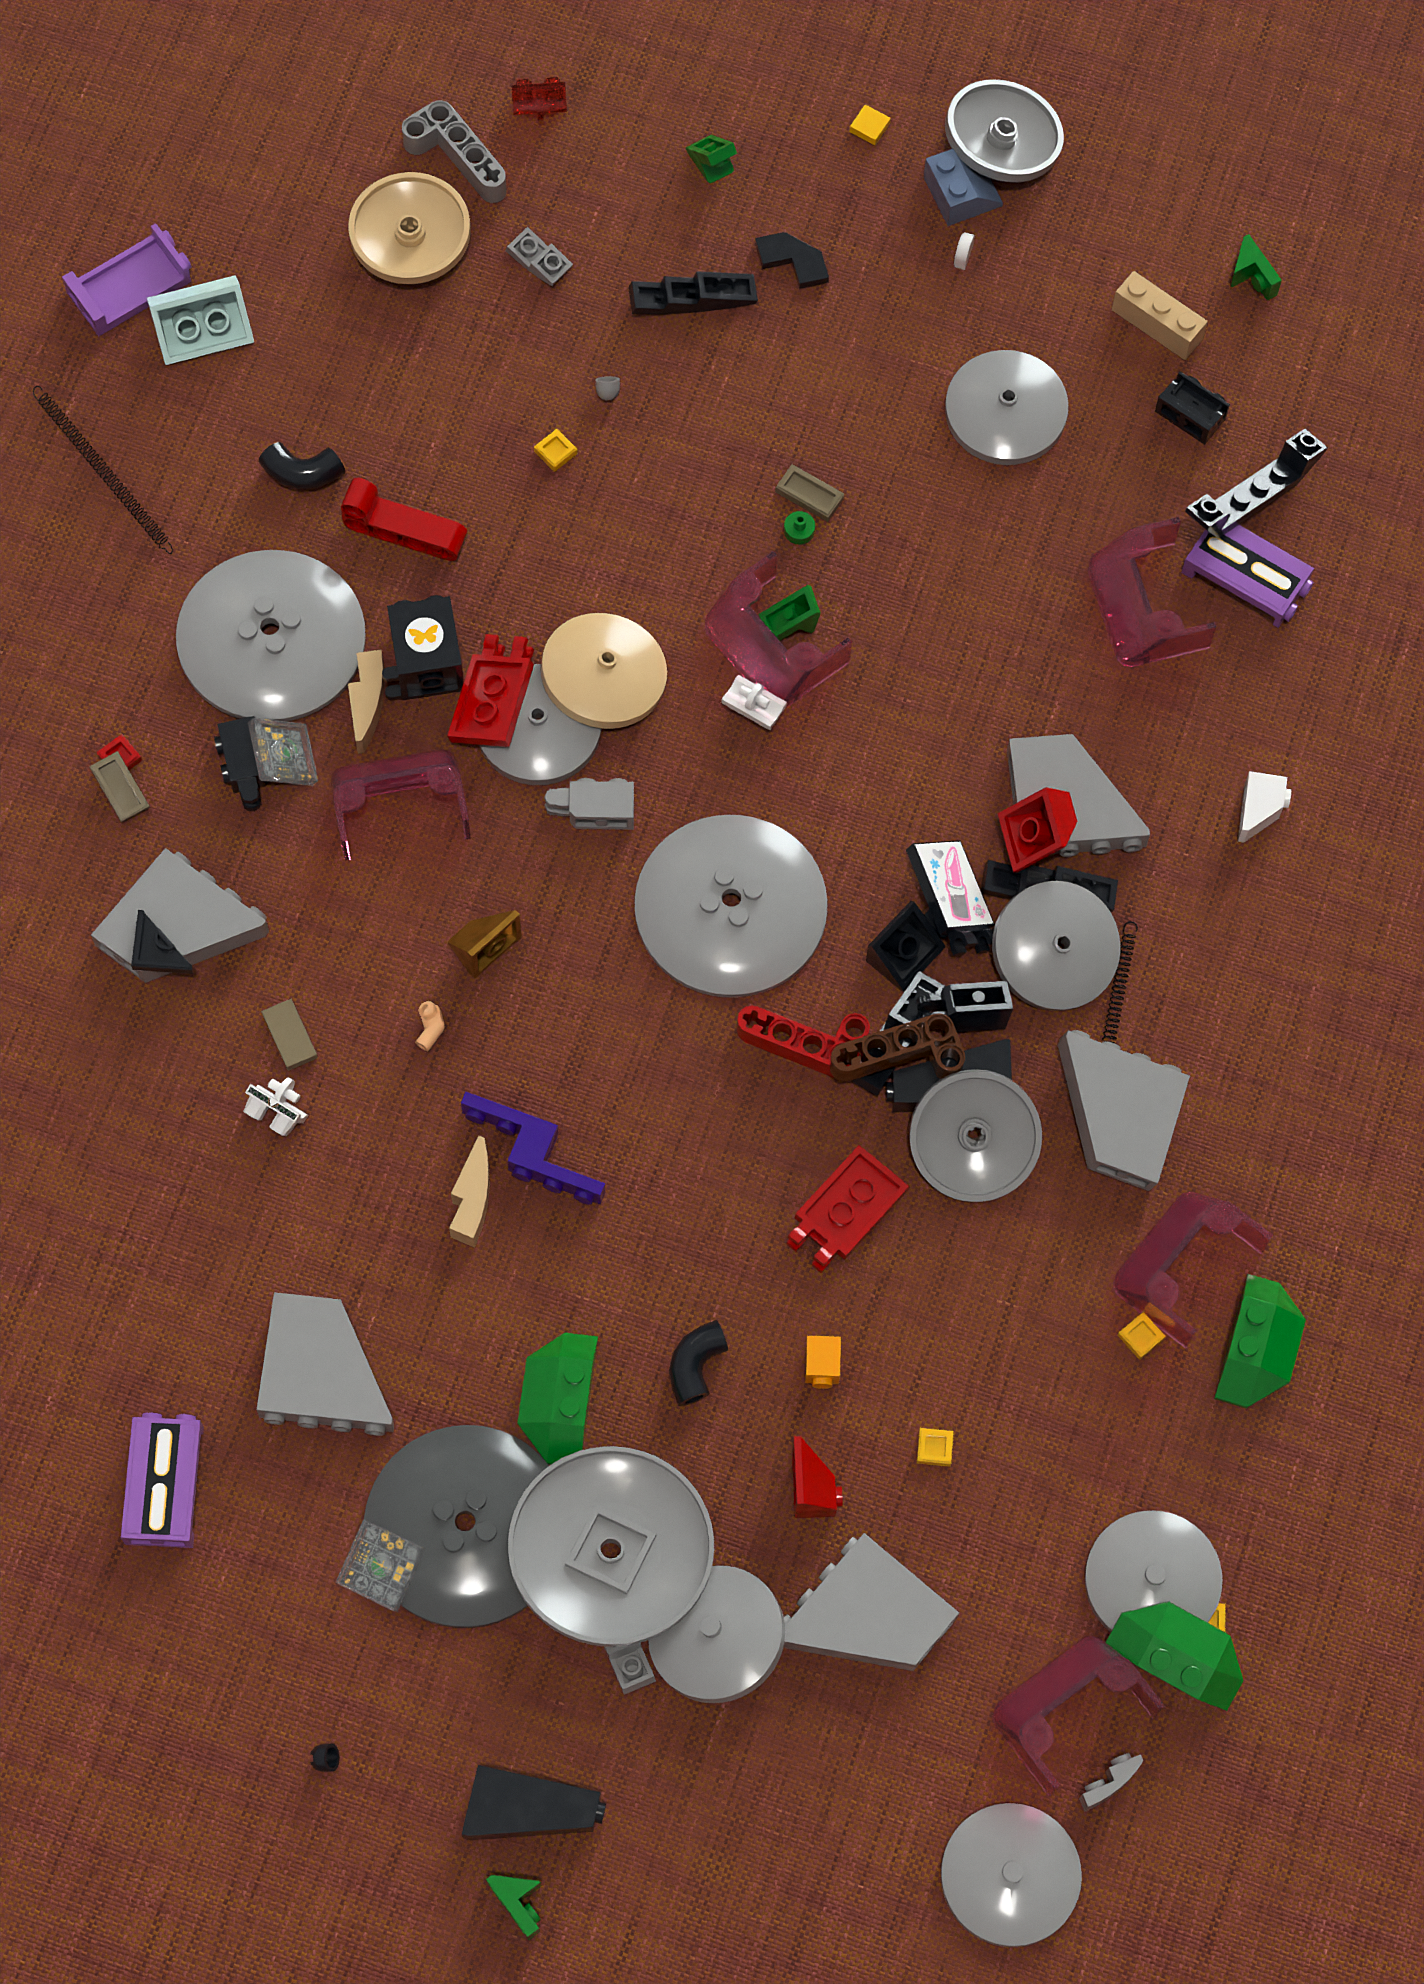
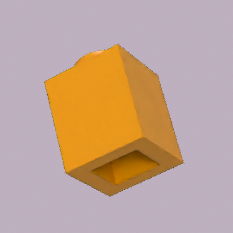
[805,1336,841,1389]

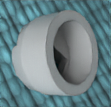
[595,376,620,401]

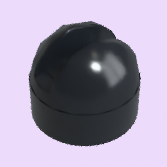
[310,1743,340,1772]

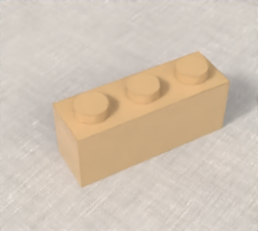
[1112,271,1208,360]

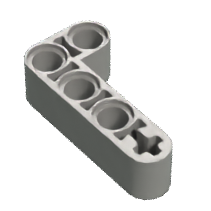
[402,100,507,203]

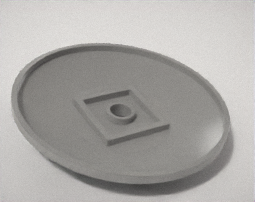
[176,550,366,723]
[635,815,827,997]
[508,1446,714,1647]

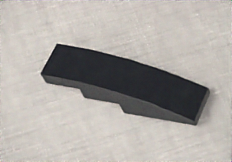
[628,271,758,314]
[981,860,1118,912]
[851,971,946,1097]

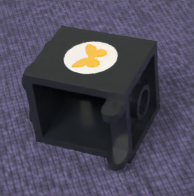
[382,595,464,701]

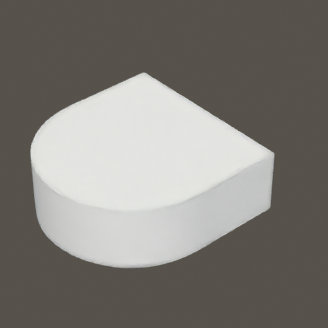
[954,232,975,270]

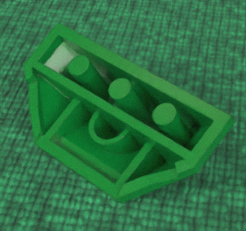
[1214,1273,1306,1408]
[518,1333,598,1465]
[1105,1601,1244,1711]

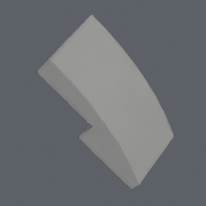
[505,227,573,286]
[604,1643,656,1695]
[1079,1753,1143,1812]

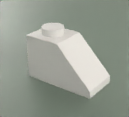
[1238,771,1291,843]

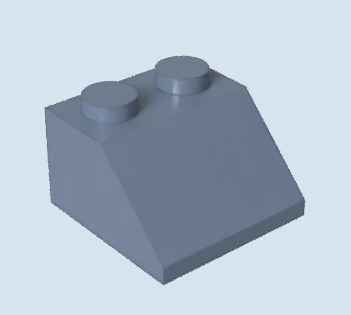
[923,149,1003,226]

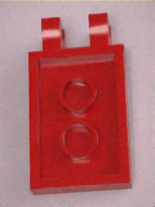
[447,634,534,747]
[786,1145,909,1273]

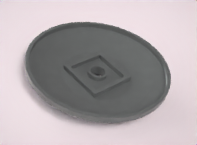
[364,1425,549,1628]

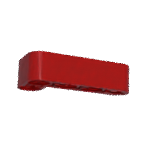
[341,478,468,561]
[737,1005,870,1078]

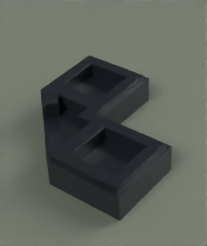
[755,232,829,289]

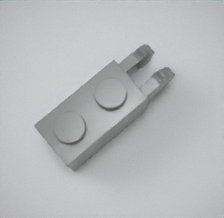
[544,778,634,830]

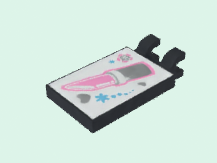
[906,840,995,956]

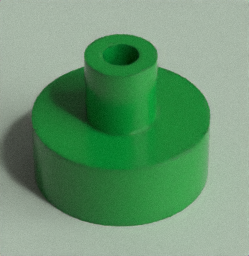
[784,511,815,545]

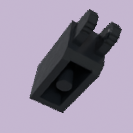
[214,716,269,811]
[915,981,1013,1033]

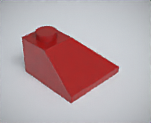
[997,787,1078,873]
[792,1436,843,1518]

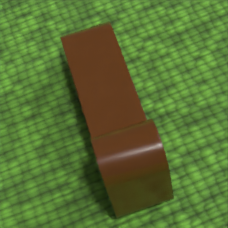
[830,1013,965,1082]

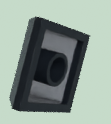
[866,901,946,991]

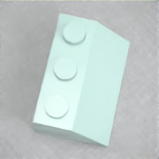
[147,275,254,365]

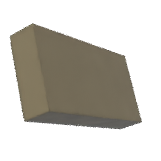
[775,464,844,522]
[89,751,150,823]
[261,999,318,1071]

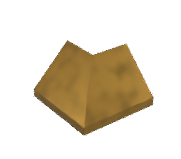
[447,910,522,979]

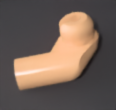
[415,1001,445,1052]

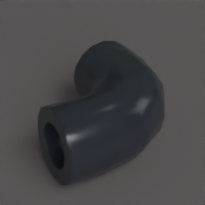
[258,442,345,490]
[669,1320,728,1406]

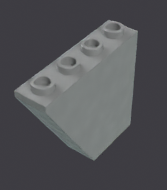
[1007,734,1150,857]
[91,848,269,983]
[1058,1030,1190,1191]
[256,1292,394,1436]
[783,1533,959,1671]

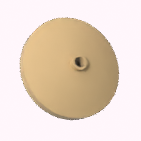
[348,172,471,284]
[540,613,667,729]

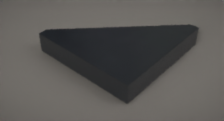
[131,910,193,974]

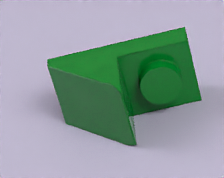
[685,135,738,183]
[1231,234,1282,301]
[759,585,821,644]
[486,1875,542,1940]

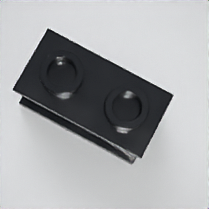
[1155,371,1230,445]

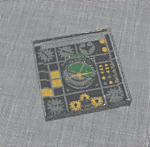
[248,718,318,786]
[335,1520,426,1612]

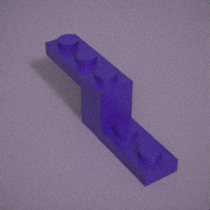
[461,1092,605,1205]

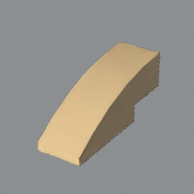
[348,650,385,754]
[449,1136,490,1247]

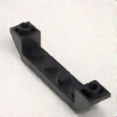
[1185,429,1328,538]

